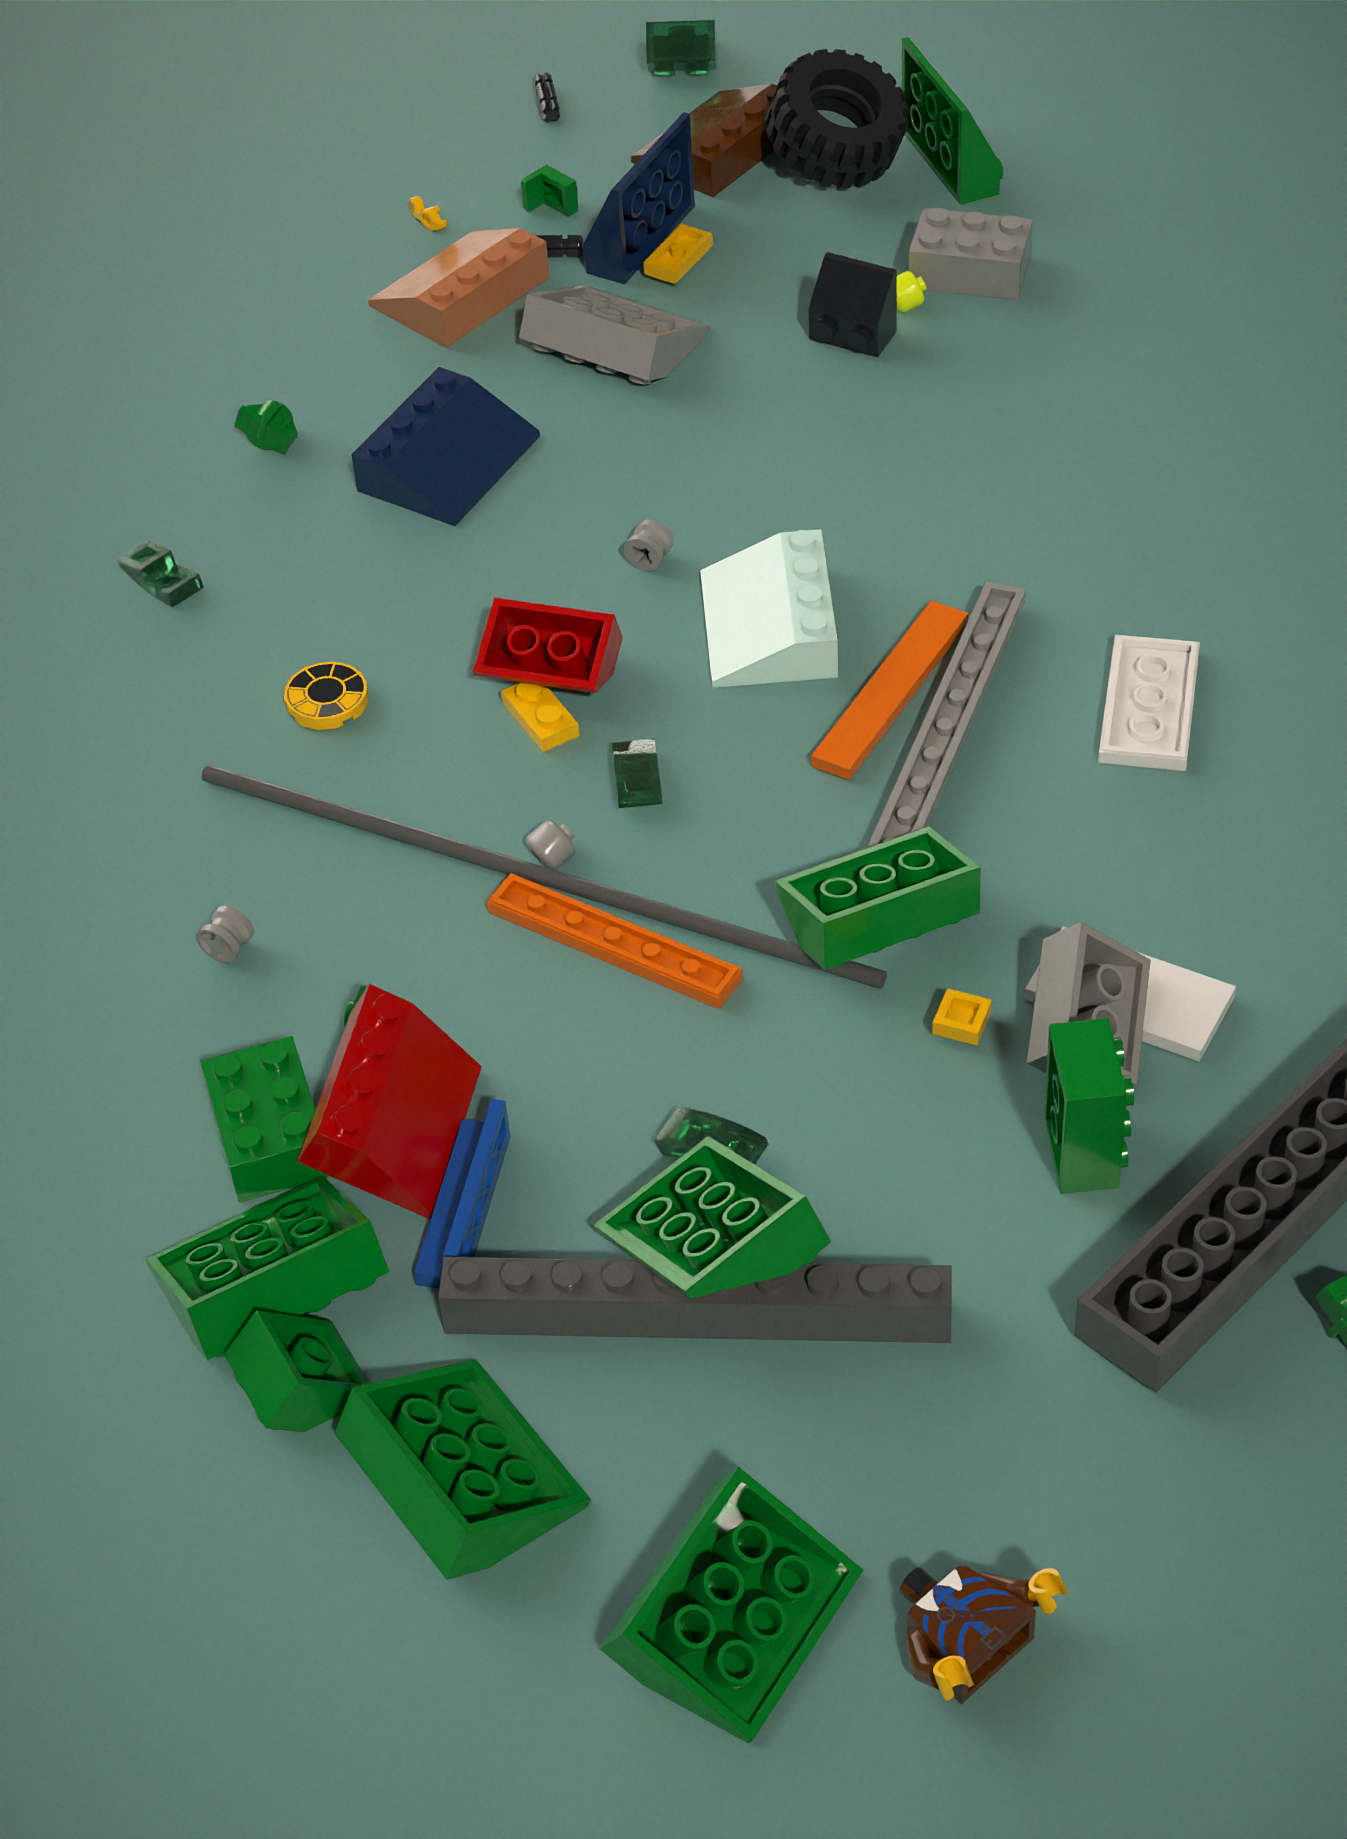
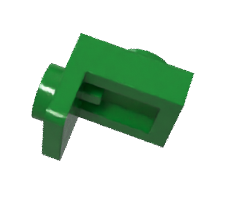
[521,164,579,217]

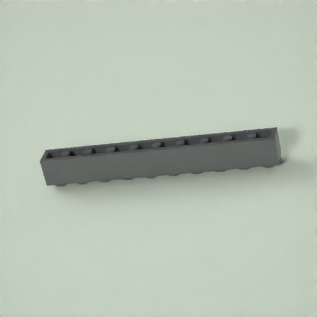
[438,1257,952,1343]

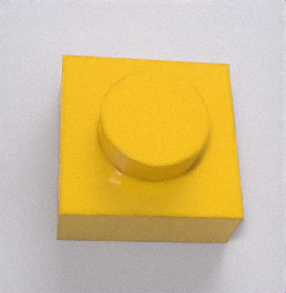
[932,988,992,1046]

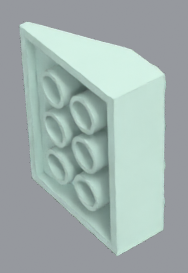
[700,529,838,688]

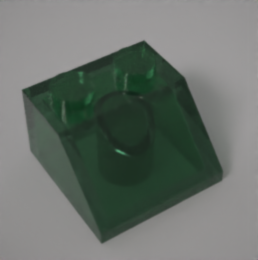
[646,20,717,76]

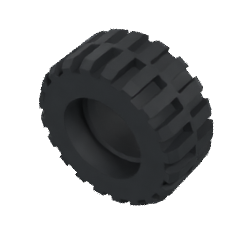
[766,49,909,189]

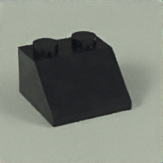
[808,252,897,357]

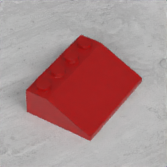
[297,984,482,1220]

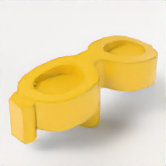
[409,195,447,231]

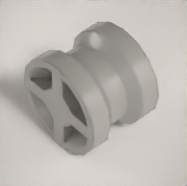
[624,519,674,571]
[197,905,254,963]

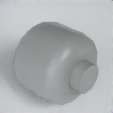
[526,820,575,870]

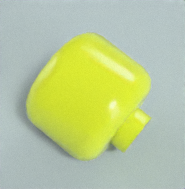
[897,271,927,313]

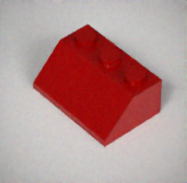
[473,597,623,693]

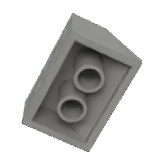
[1027,922,1151,1086]

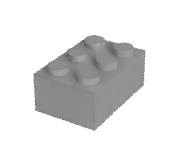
[909,208,1033,300]

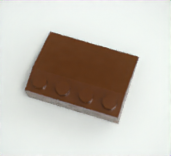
[631,83,777,197]

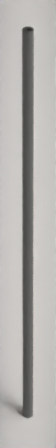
[202,764,887,989]

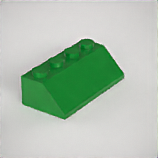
[775,826,981,970]

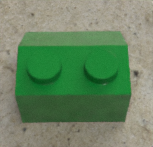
[224,1310,369,1432]

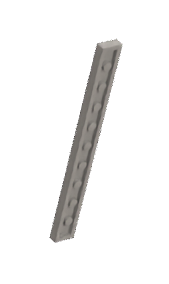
[867,581,1026,848]

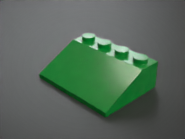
[902,37,1003,205]
[593,1136,831,1299]
[145,1176,389,1360]
[334,1359,591,1580]
[600,1467,864,1743]

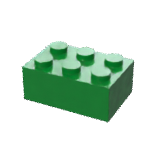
[1044,1018,1134,1194]
[200,1036,331,1203]

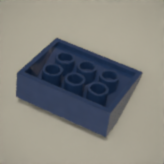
[583,112,695,285]
[351,367,540,526]

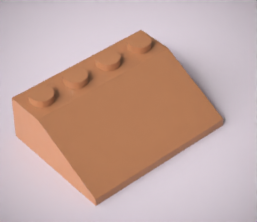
[368,228,550,348]

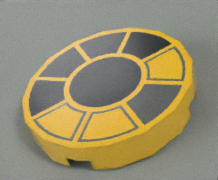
[284,662,369,730]

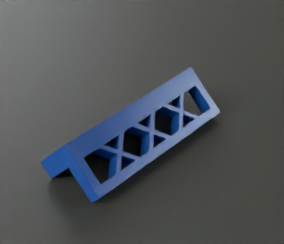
[414,1099,511,1288]

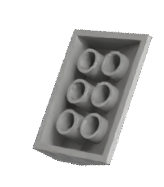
[519,284,711,384]

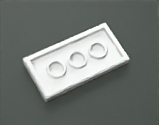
[1098,635,1200,771]
[1025,926,1236,1062]

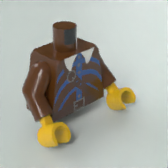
[899,1566,1069,1705]

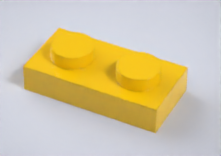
[643,223,713,284]
[501,682,580,753]

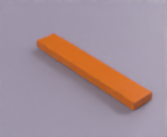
[811,600,968,781]
[486,873,743,1010]

